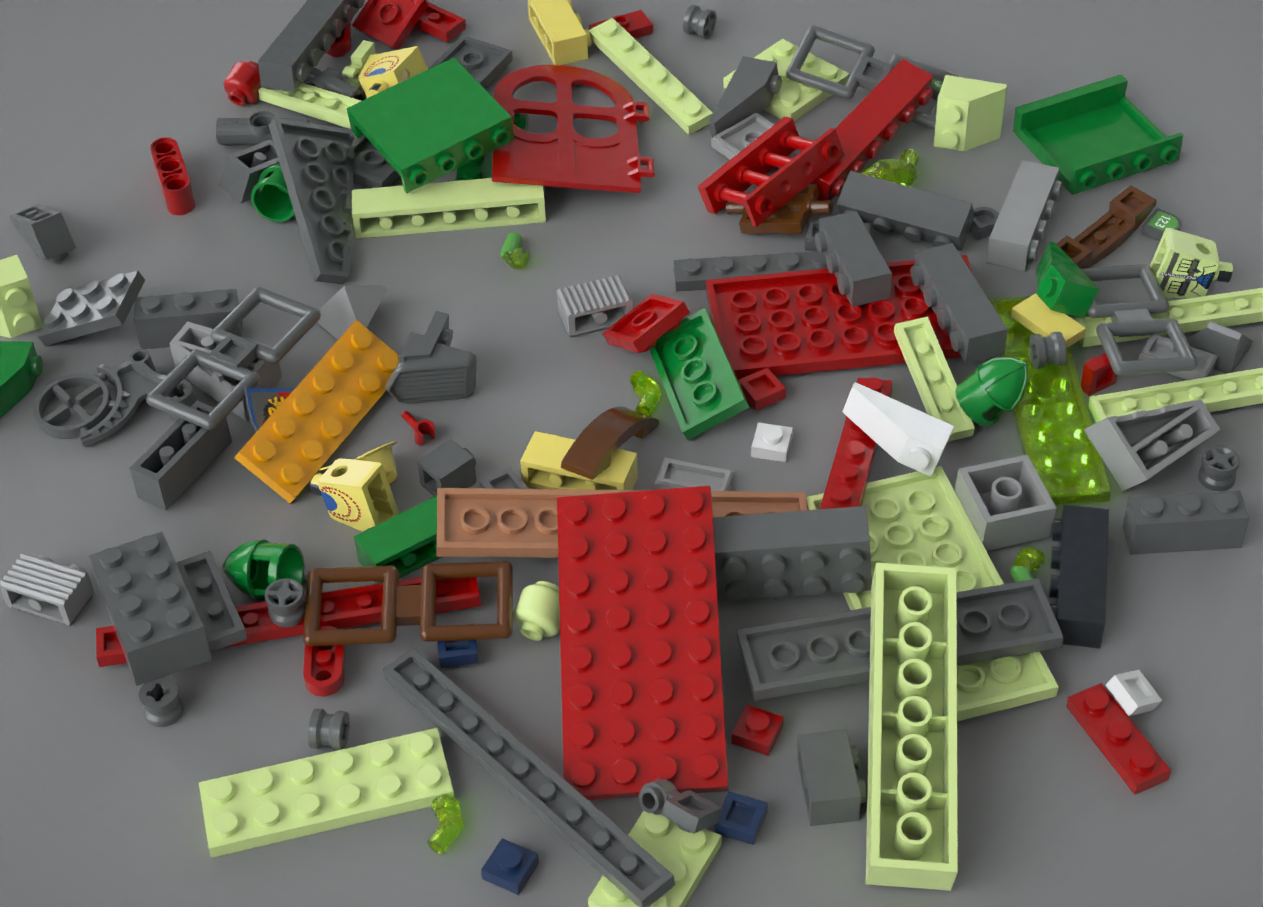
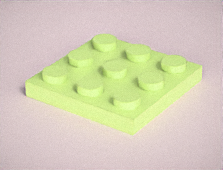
[723,39,850,121]

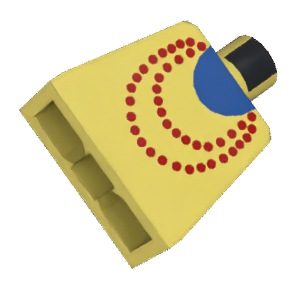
[359,46,428,98]
[310,458,399,532]

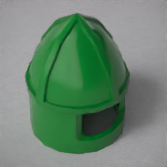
[251,163,295,222]
[955,357,1028,427]
[222,540,305,599]

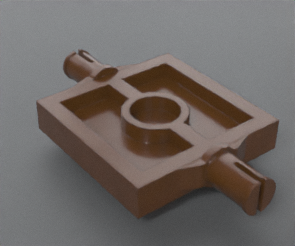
[726,184,833,235]

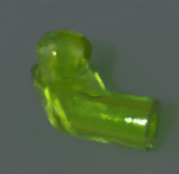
[427,794,464,855]

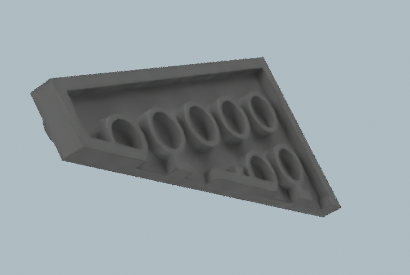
[269,118,355,284]

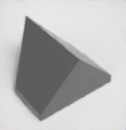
[1187,321,1253,374]

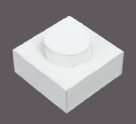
[751,423,793,462]
[1106,669,1163,716]

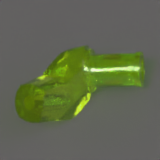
[861,149,919,186]

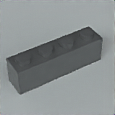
[837,171,974,251]
[910,243,1008,364]

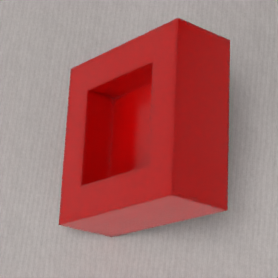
[1080,353,1117,396]
[738,368,786,411]
[731,704,784,756]

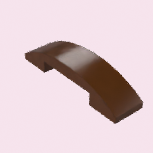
[1056,185,1157,269]
[561,406,659,480]

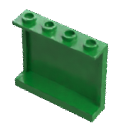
[346,57,515,194]
[1013,74,1184,195]

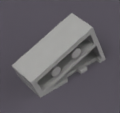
[169,321,282,422]
[1084,399,1221,491]

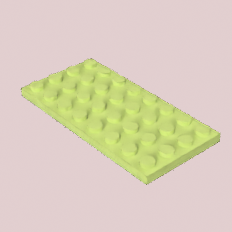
[806,466,1058,722]

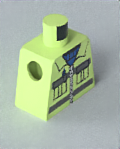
[1150,228,1233,298]

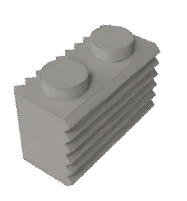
[557,274,633,336]
[0,553,94,626]

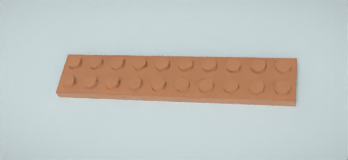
[437,488,808,558]

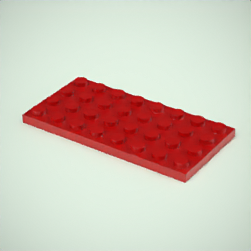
[706,255,974,380]
[557,485,729,800]

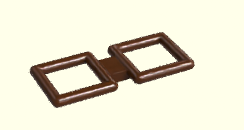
[303,561,513,646]

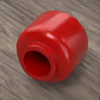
[223,60,261,106]

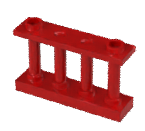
[697,117,845,227]

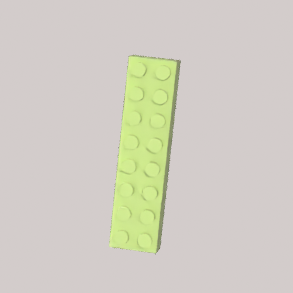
[866,563,958,891]

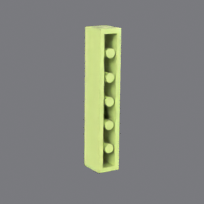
[352,178,546,239]

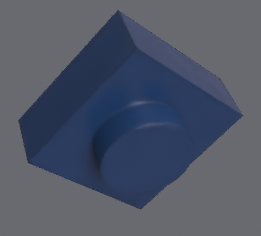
[437,624,479,668]
[715,791,768,845]
[481,838,539,895]

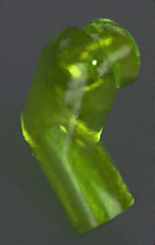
[629,370,661,416]

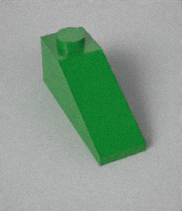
[1035,241,1099,318]
[0,341,43,419]

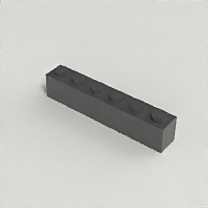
[258,0,364,92]

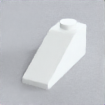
[842,382,954,477]

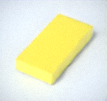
[1011,293,1086,349]

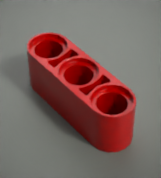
[150,137,195,215]

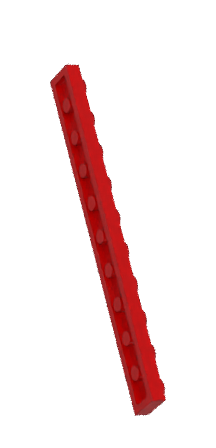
[96,577,481,667]

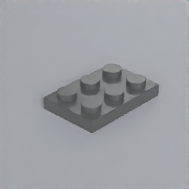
[37,270,145,346]

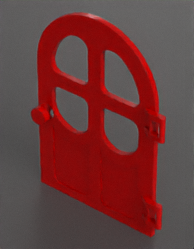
[492,64,655,193]

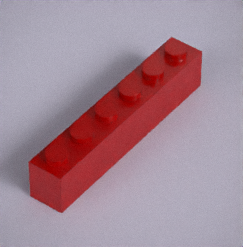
[810,59,934,201]

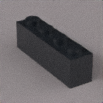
[1049,505,1109,649]

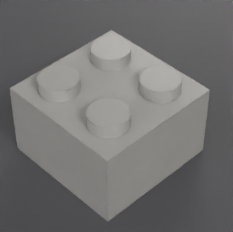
[955,454,1056,551]

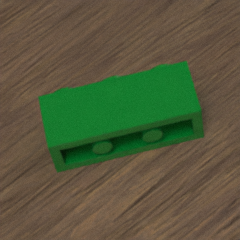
[354,496,442,584]

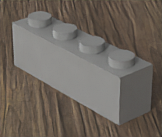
[986,160,1062,272]

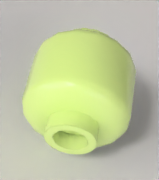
[513,581,560,641]

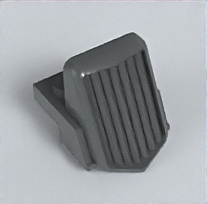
[385,311,477,403]

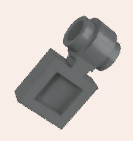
[639,778,722,834]

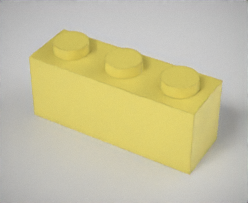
[528,0,591,65]
[520,431,638,490]

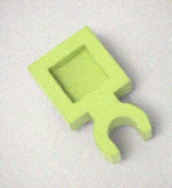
[342,40,376,88]

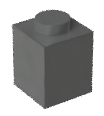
[417,439,477,496]

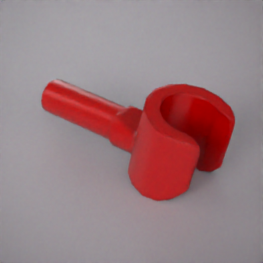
[401,411,435,445]

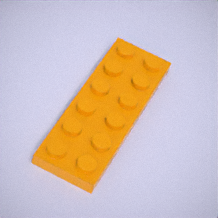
[235,320,399,504]

